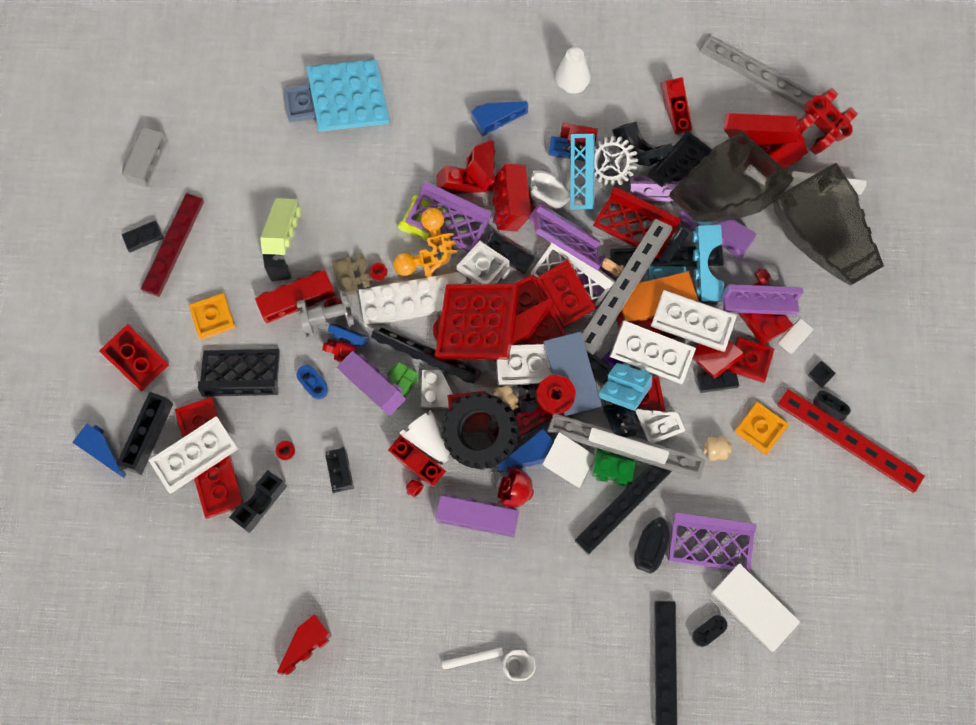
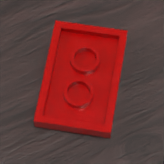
[536,259,597,328]
[738,281,794,345]

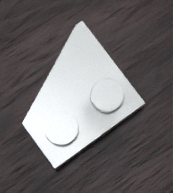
[421,370,453,409]
[635,409,685,443]

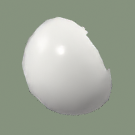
[528,170,571,210]

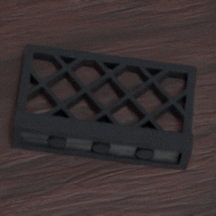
[197,349,280,397]

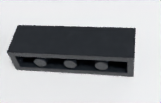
[117,392,173,475]

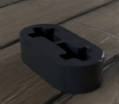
[518,384,538,413]
[813,391,851,421]
[692,615,728,647]

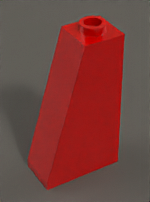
[723,113,803,148]

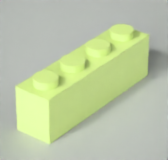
[260,198,301,255]

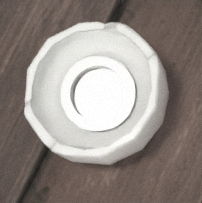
[502,649,536,681]

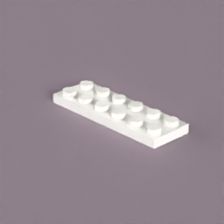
[359,272,471,327]

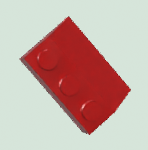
[738,134,808,181]

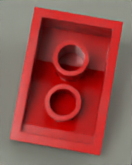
[99,324,169,391]

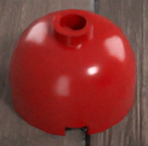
[497,467,534,508]

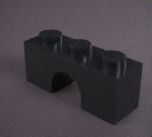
[229,470,287,533]

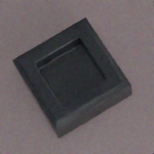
[807,361,836,388]

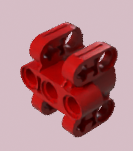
[799,88,858,155]

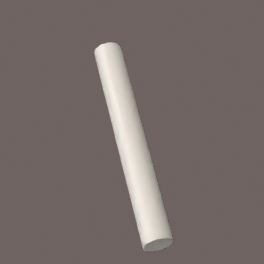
[442,647,504,670]

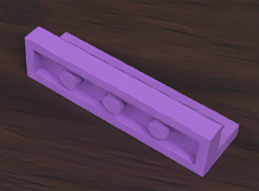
[722,284,804,315]

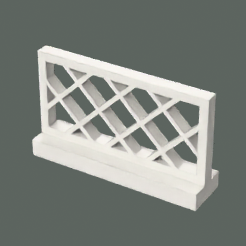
[530,243,616,319]

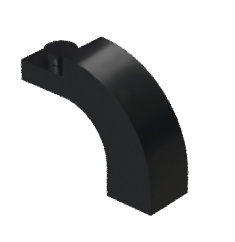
[612,121,674,166]

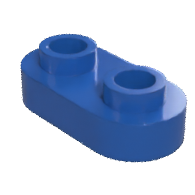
[296,365,328,400]

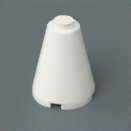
[555,47,591,94]
[399,410,450,465]

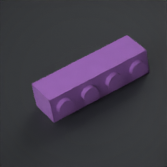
[679,196,757,258]
[337,351,406,416]
[435,494,519,537]

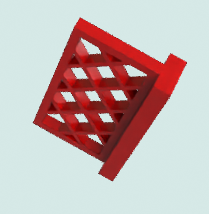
[593,187,681,259]

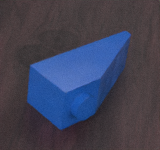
[471,101,528,136]
[72,424,126,478]
[498,429,554,473]

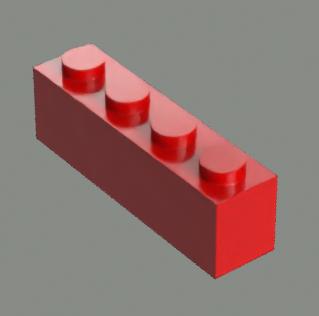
[255,270,336,324]

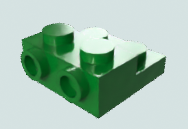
[592,448,636,486]

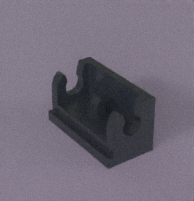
[263,254,292,282]
[603,401,640,437]
[325,447,354,493]

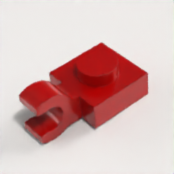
[322,339,357,362]

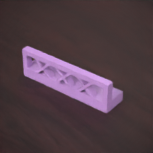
[629,175,705,201]

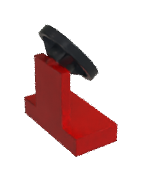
[560,122,598,154]

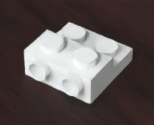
[457,241,510,284]

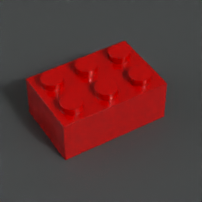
[491,163,531,232]

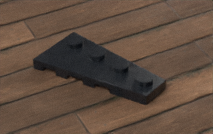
[647,131,716,187]

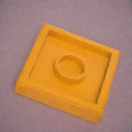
[188,293,236,340]
[734,401,789,455]

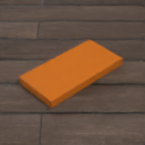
[621,271,699,323]

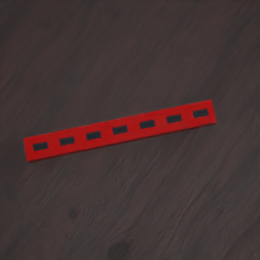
[777,389,925,493]

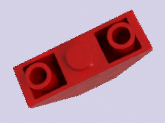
[466,140,496,191]
[388,435,446,487]

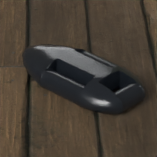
[634,517,669,574]

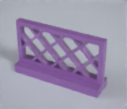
[405,181,492,252]
[529,203,601,270]
[668,513,757,573]

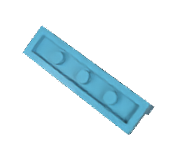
[571,134,595,209]

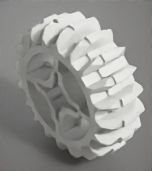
[595,136,638,186]

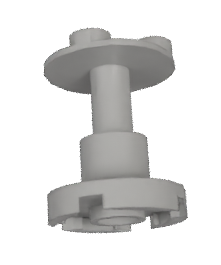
[297,290,354,338]

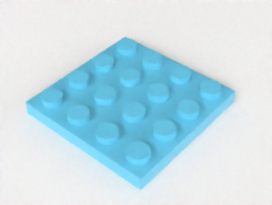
[306,59,389,132]

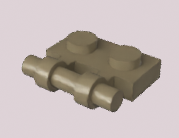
[332,253,371,296]

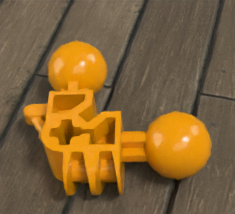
[393,207,458,277]

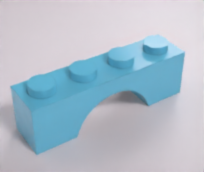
[692,225,724,303]

